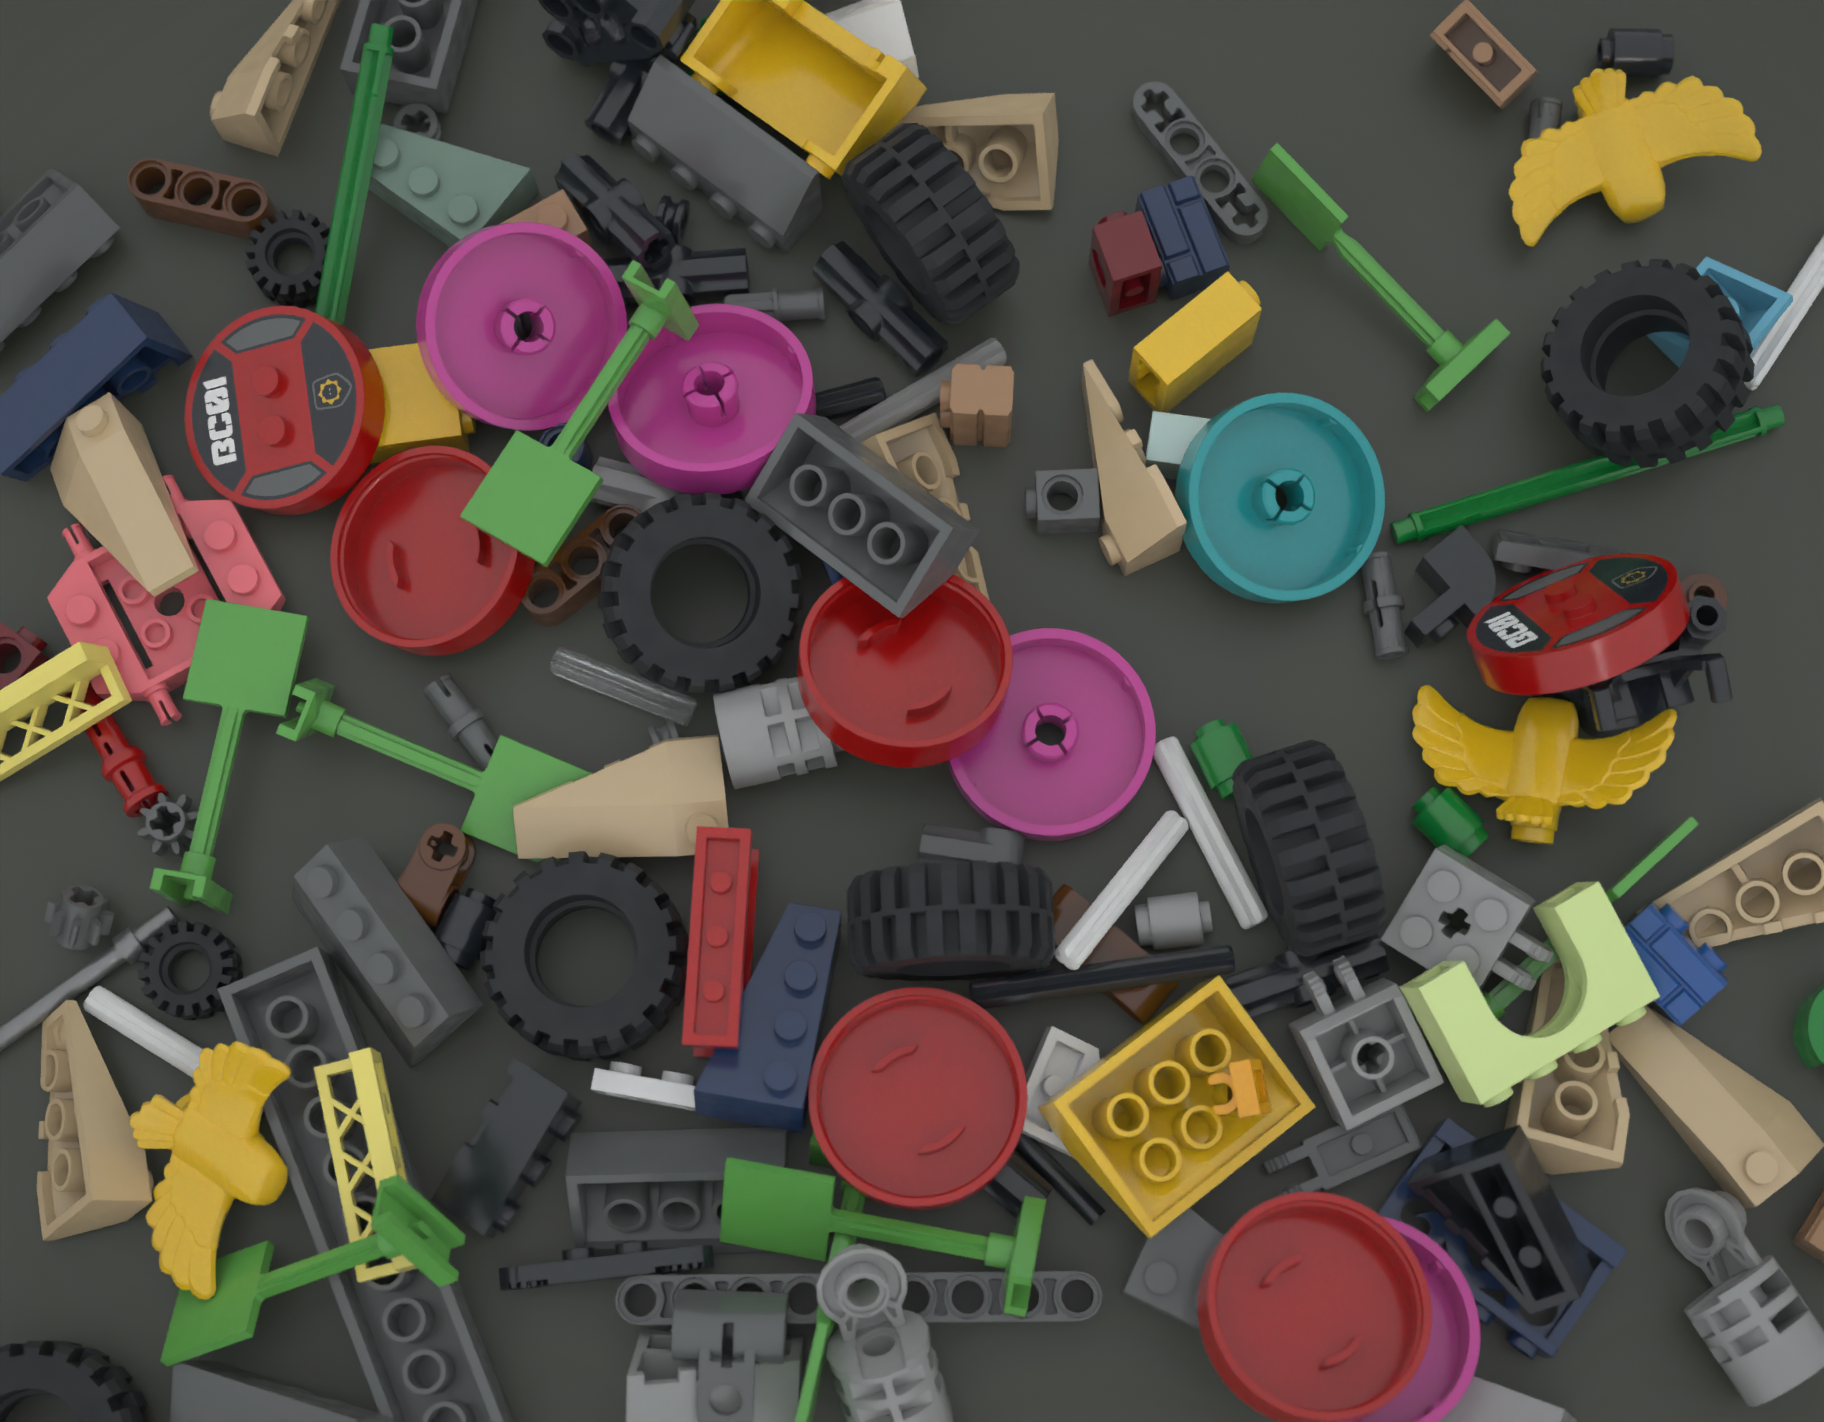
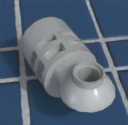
[713,677,844,789]
[1664,1188,1824,1407]
[816,1244,954,1422]

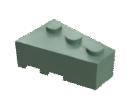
[368,123,539,247]

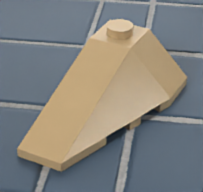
[1504,959,1630,1175]

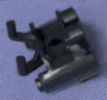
[538,0,696,67]
[1532,596,1733,738]

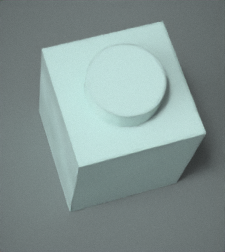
[1145,411,1211,480]

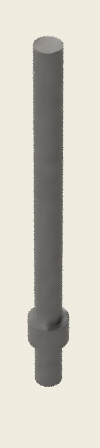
[0,905,180,1052]

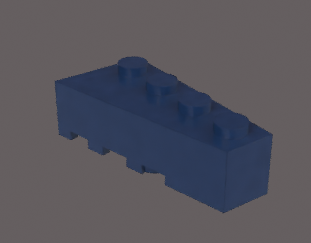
[0,293,193,482]

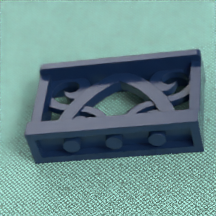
[1376,1117,1628,1360]

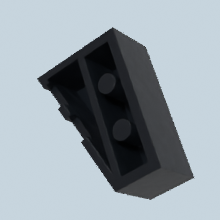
[1407,1124,1594,1314]

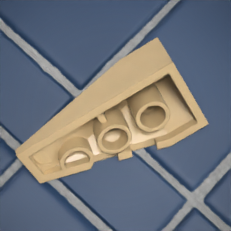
[210,0,341,157]
[889,93,1059,211]
[1081,359,1187,576]
[50,392,199,597]
[860,413,989,600]
[513,734,729,859]
[1636,797,1824,948]
[37,1000,154,1241]
[1609,1005,1824,1209]

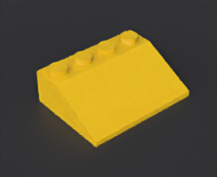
[1037,975,1316,1238]

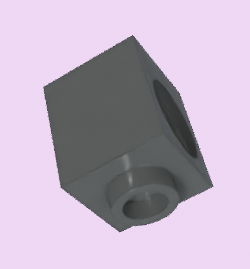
[1025,468,1100,535]

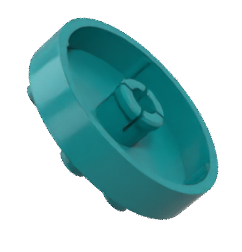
[1175,392,1385,603]

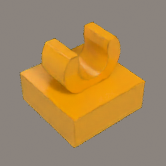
[1208,1059,1272,1118]

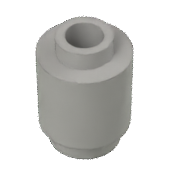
[1134,891,1213,950]

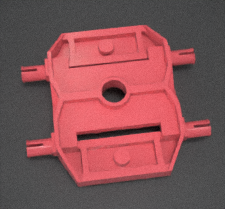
[47,475,286,726]

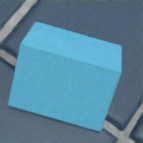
[1647,256,1793,368]

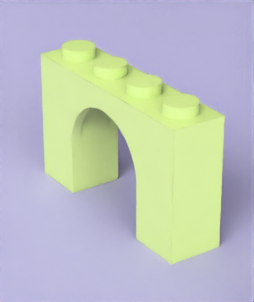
[1399,881,1660,1107]

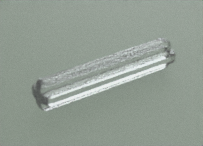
[550,647,697,726]

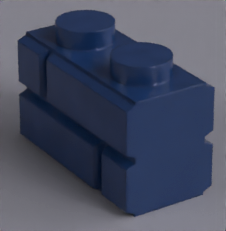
[1135,176,1230,300]

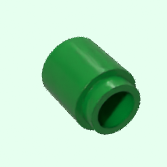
[1189,718,1254,800]
[1411,786,1490,857]

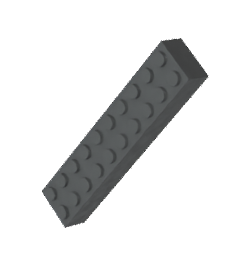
[217,946,514,1422]

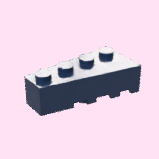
[694,903,842,1133]

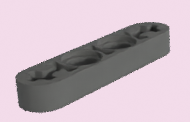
[1131,81,1268,245]

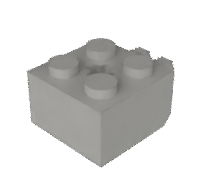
[1381,844,1554,991]
[1288,956,1444,1131]

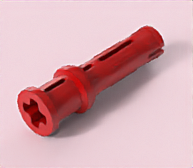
[66,682,169,818]

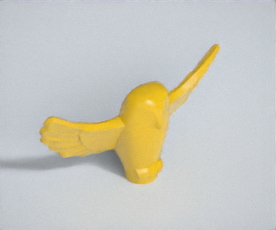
[1509,68,1762,247]
[1412,685,1677,845]
[130,1041,291,1300]

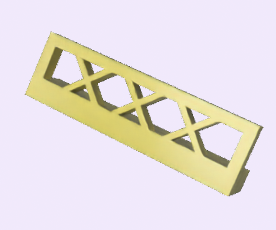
[0,641,132,782]
[314,1047,417,1283]

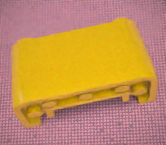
[680,0,927,180]

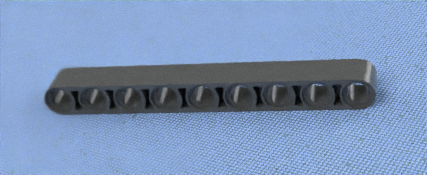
[615,1271,1102,1326]

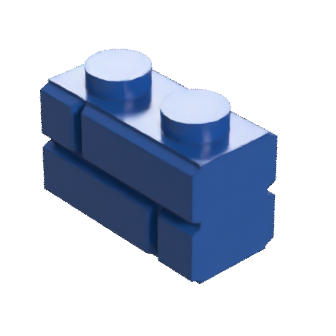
[1623,901,1728,1026]

